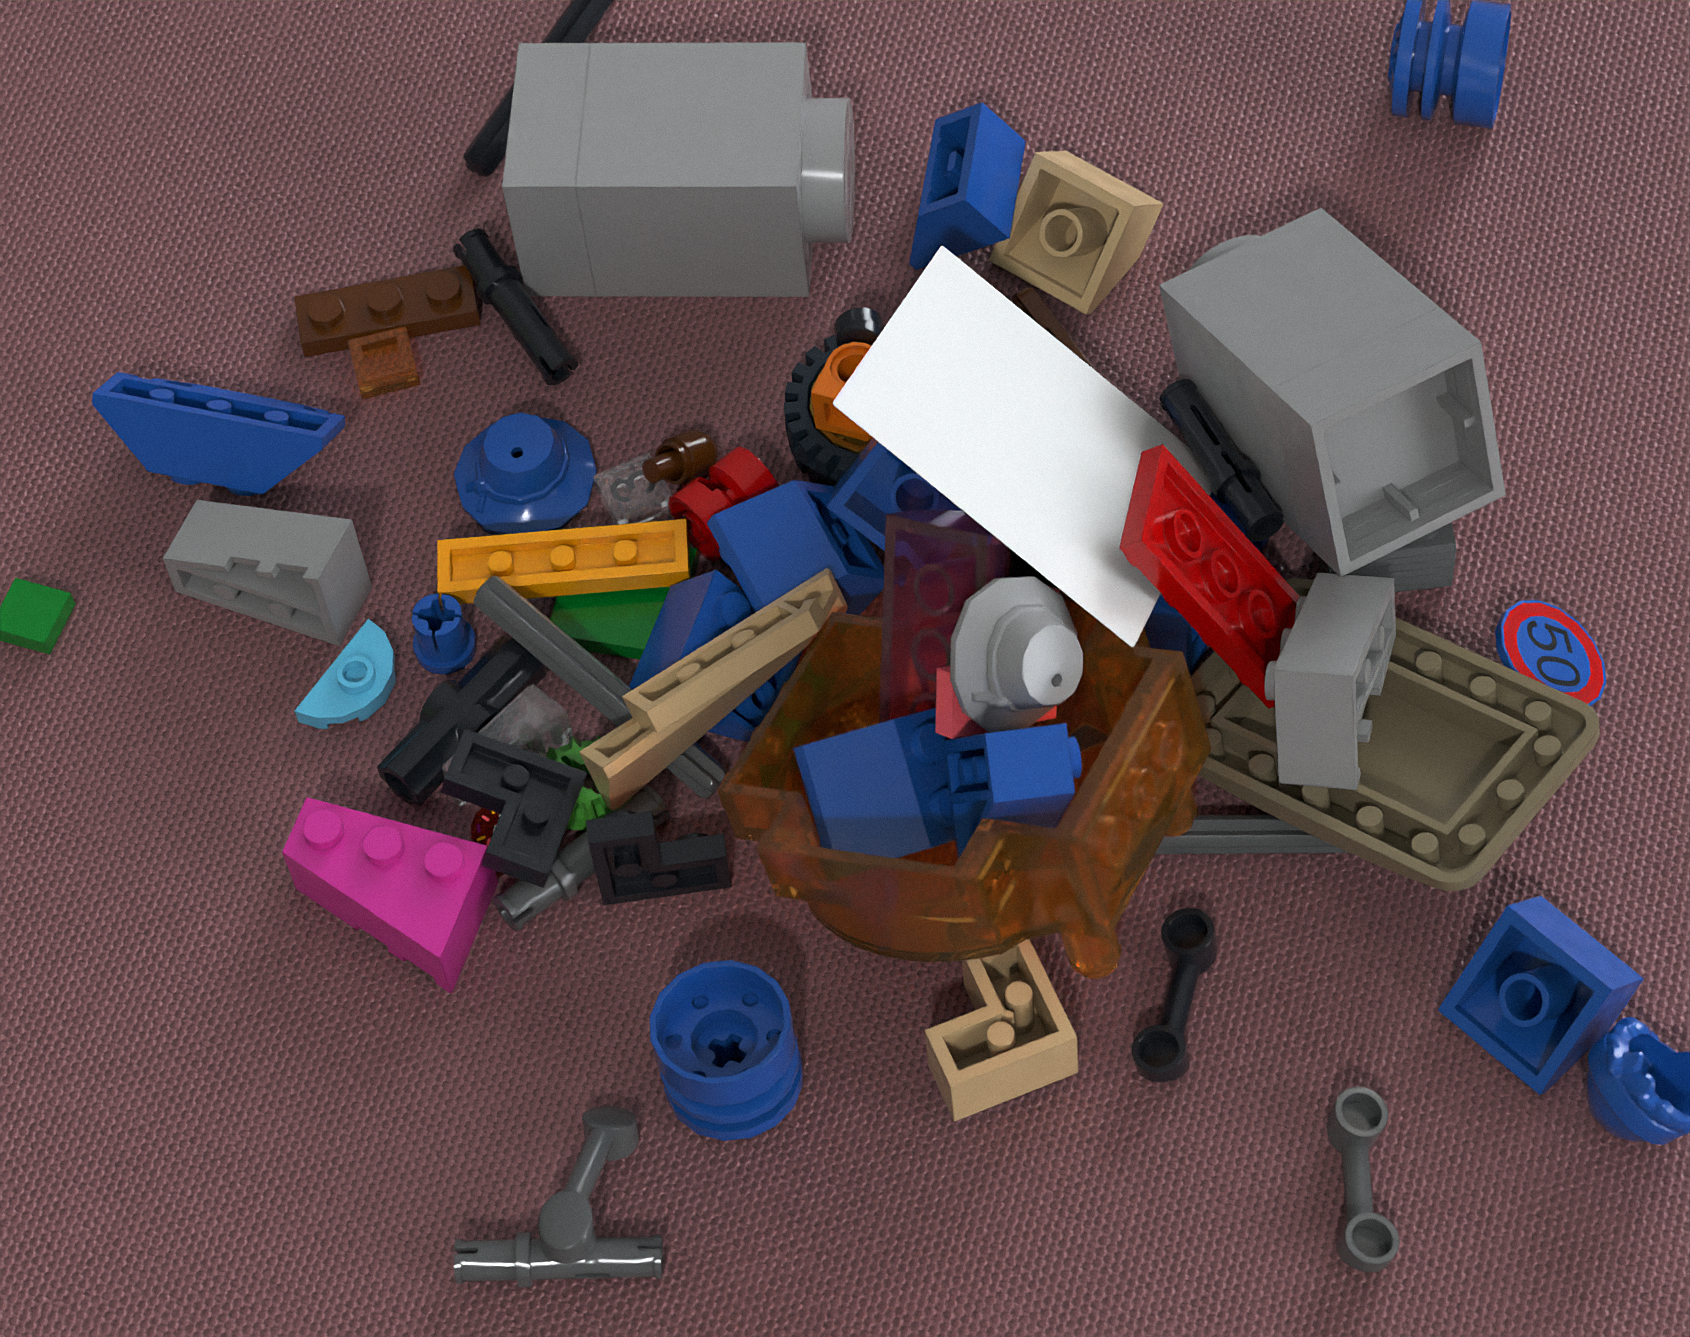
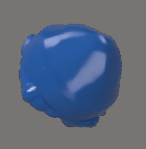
[1587,1017,1690,1145]

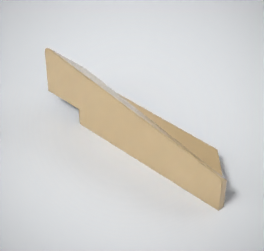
[579,568,848,811]

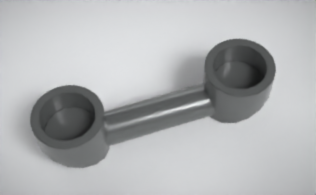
[1326,1087,1399,1272]
[538,1106,639,1264]

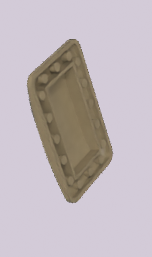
[1151,578,1600,891]

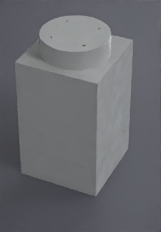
[502,42,855,297]
[1159,208,1506,577]

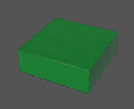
[0,578,76,655]

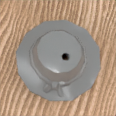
[950,576,1083,733]

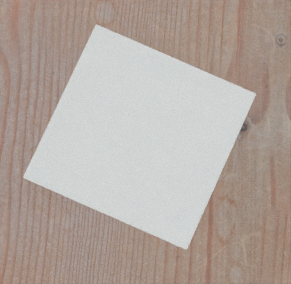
[833,246,1212,648]

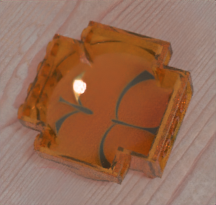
[717,577,1212,979]

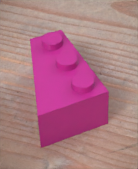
[282,797,498,994]

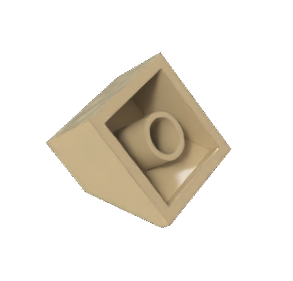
[989,151,1164,315]

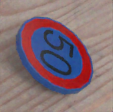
[1495,600,1606,707]

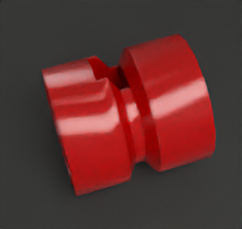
[668,446,779,562]

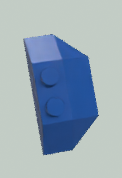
[92,372,345,496]

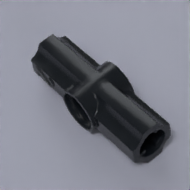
[377,636,546,806]

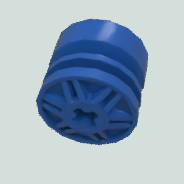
[1388,0,1512,129]
[650,960,803,1141]

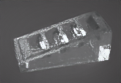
[442,684,573,807]

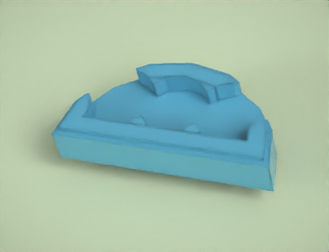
[295,618,396,729]

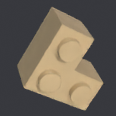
[925,926,1078,1122]

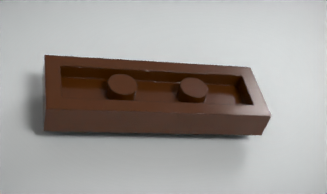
[294,265,481,357]

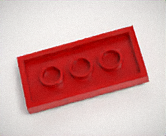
[1119,444,1300,709]

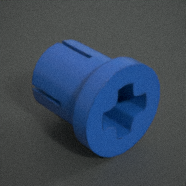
[412,594,477,674]

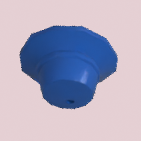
[454,413,597,535]

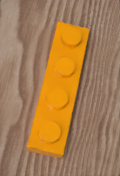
[437,519,691,605]

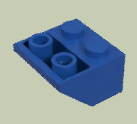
[909,102,1026,270]
[707,480,891,630]
[629,570,803,745]

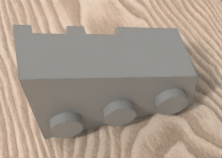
[163,500,372,646]
[1265,573,1396,790]

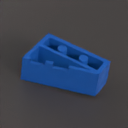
[943,723,1082,874]

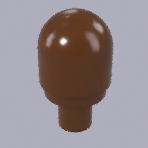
[642,430,718,485]

